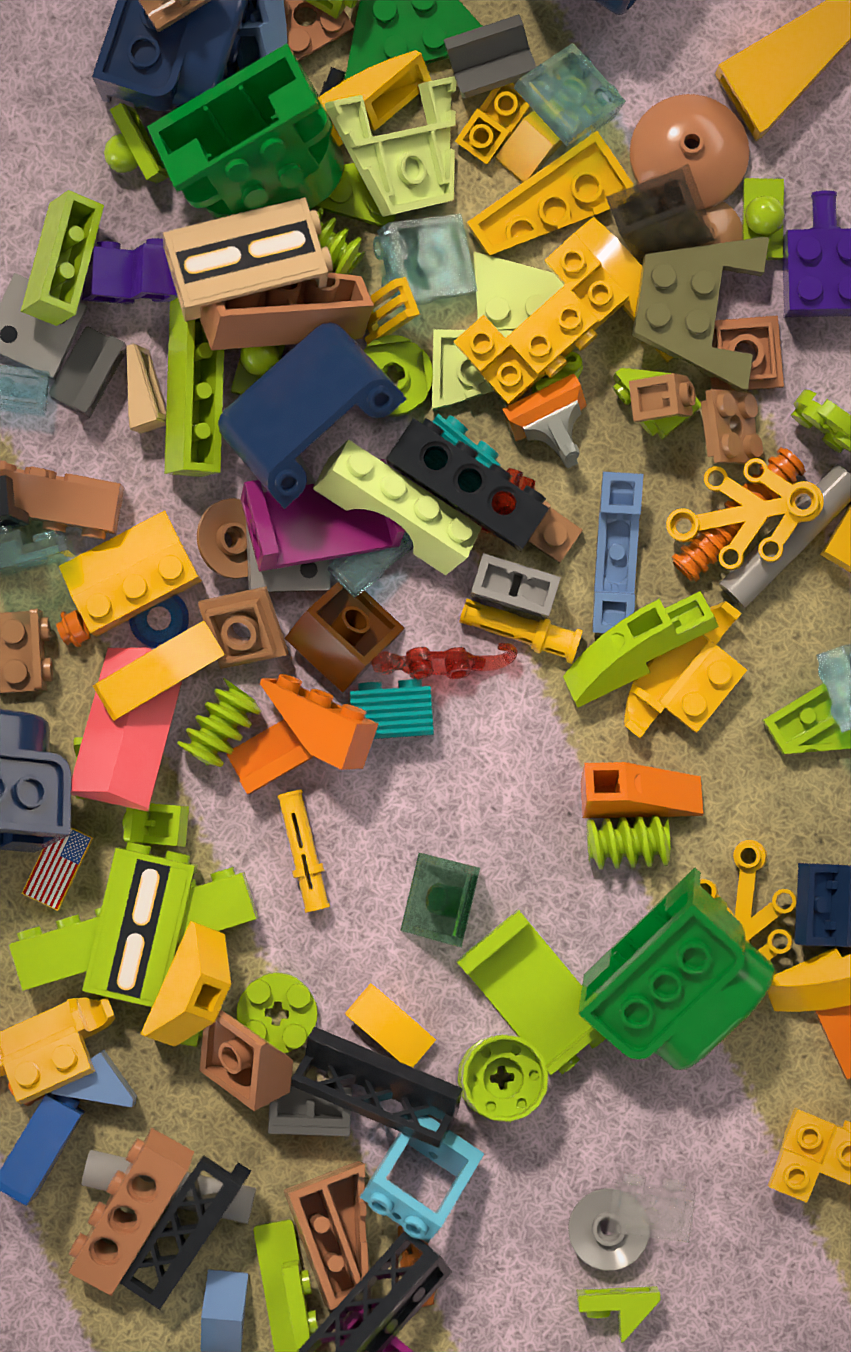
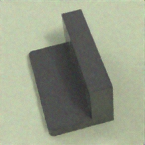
[443,14,538,98]
[49,326,127,418]

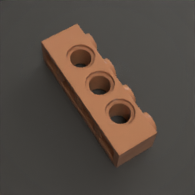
[68,1128,194,1296]

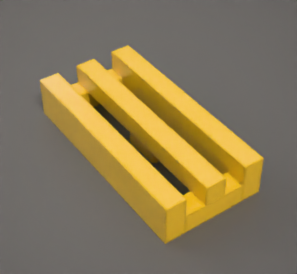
[365,277,420,345]

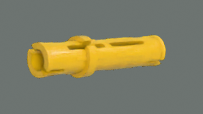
[277,789,330,913]

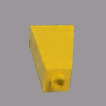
[715,0,851,141]

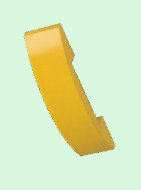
[563,216,673,363]

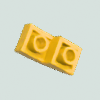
[455,83,536,165]
[344,983,436,1067]

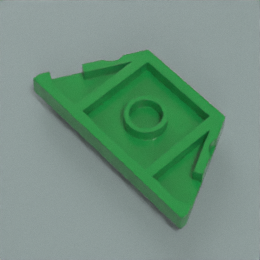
[345,0,482,80]

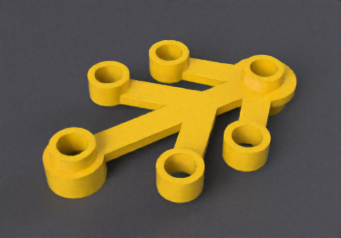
[666,458,824,571]
[700,840,797,961]

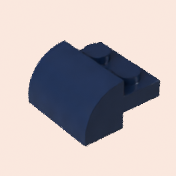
[795,863,851,947]

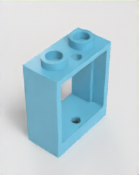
[360,1115,484,1243]

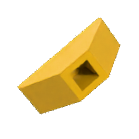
[141,920,231,1047]

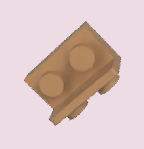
[0,609,53,694]

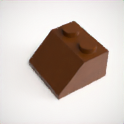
[284,574,405,693]

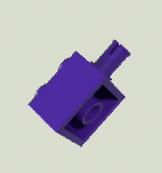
[782,190,851,318]

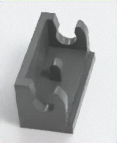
[268,1086,352,1136]

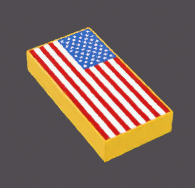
[21,827,94,911]

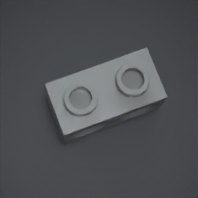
[471,553,561,618]

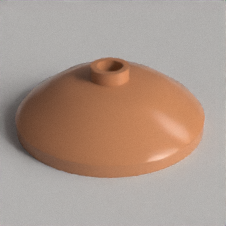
[630,94,749,212]

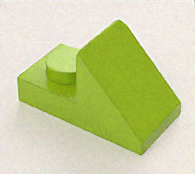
[576,1286,660,1343]

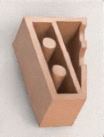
[283,1161,368,1310]

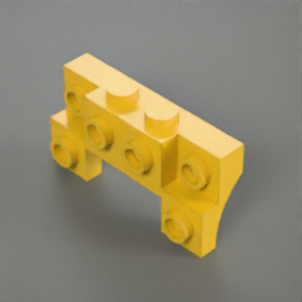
[453,233,629,406]
[768,1108,851,1202]

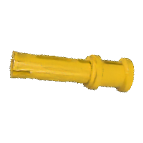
[459,598,583,664]

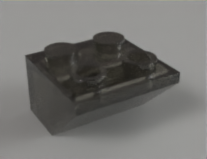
[606,163,716,265]

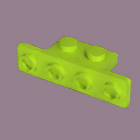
[253,1219,319,1352]

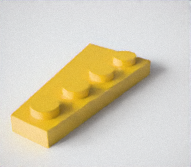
[465,131,642,256]

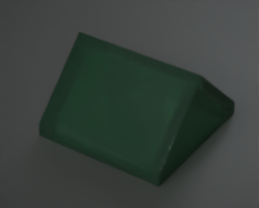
[400,852,480,947]

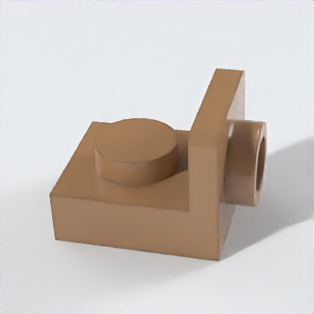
[629,373,696,422]
[528,501,583,564]

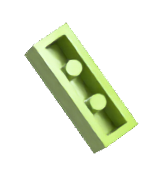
[20,190,104,326]

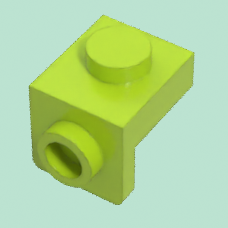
[122,803,189,847]

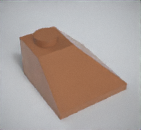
[199,1009,293,1111]

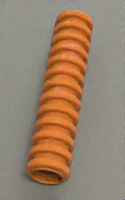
[671,447,806,582]

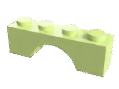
[313,439,482,575]

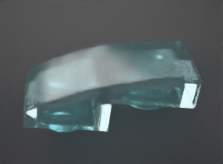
[327,532,413,597]

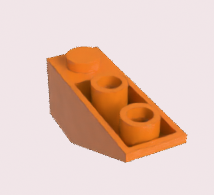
[260,674,378,770]
[580,762,704,818]

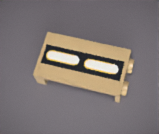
[163,197,333,322]

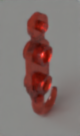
[372,643,518,679]

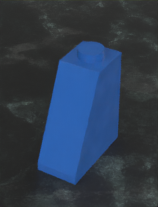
[0,1092,85,1206]

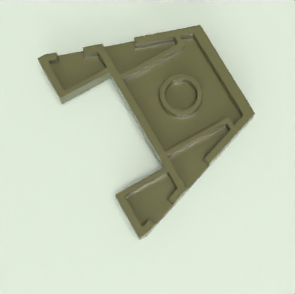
[632,237,769,393]

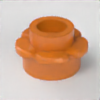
[56,609,91,647]

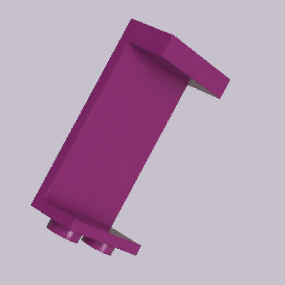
[240,459,406,572]

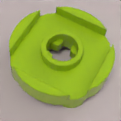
[364,335,433,417]
[791,389,851,453]
[236,972,318,1053]

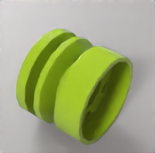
[457,1035,548,1122]

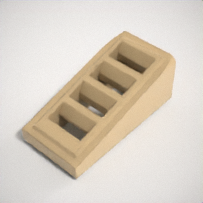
[127,343,166,433]

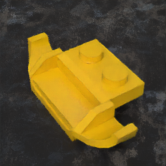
[624,601,747,738]
[0,997,115,1105]

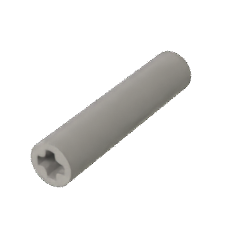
[719,464,851,609]
[82,1150,256,1224]

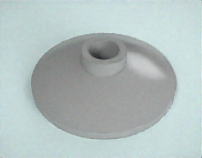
[568,1188,650,1270]

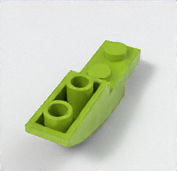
[563,591,719,708]

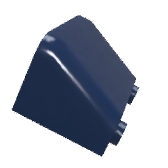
[218,323,407,509]

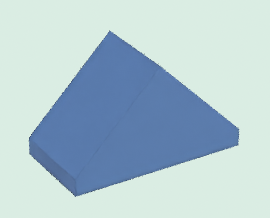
[52,1050,137,1107]
[201,1269,249,1352]

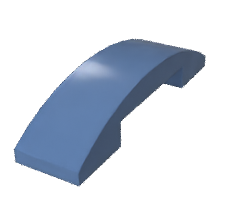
[592,471,644,633]

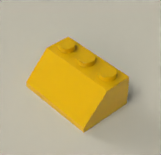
[59,510,202,637]

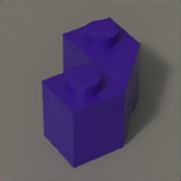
[82,238,178,304]

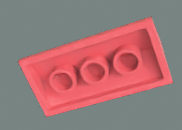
[71,648,182,811]

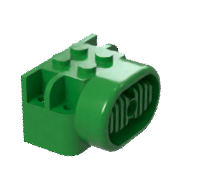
[147,43,344,220]
[578,867,775,1070]

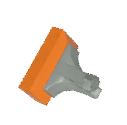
[502,373,587,468]

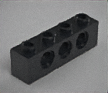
[386,418,549,552]

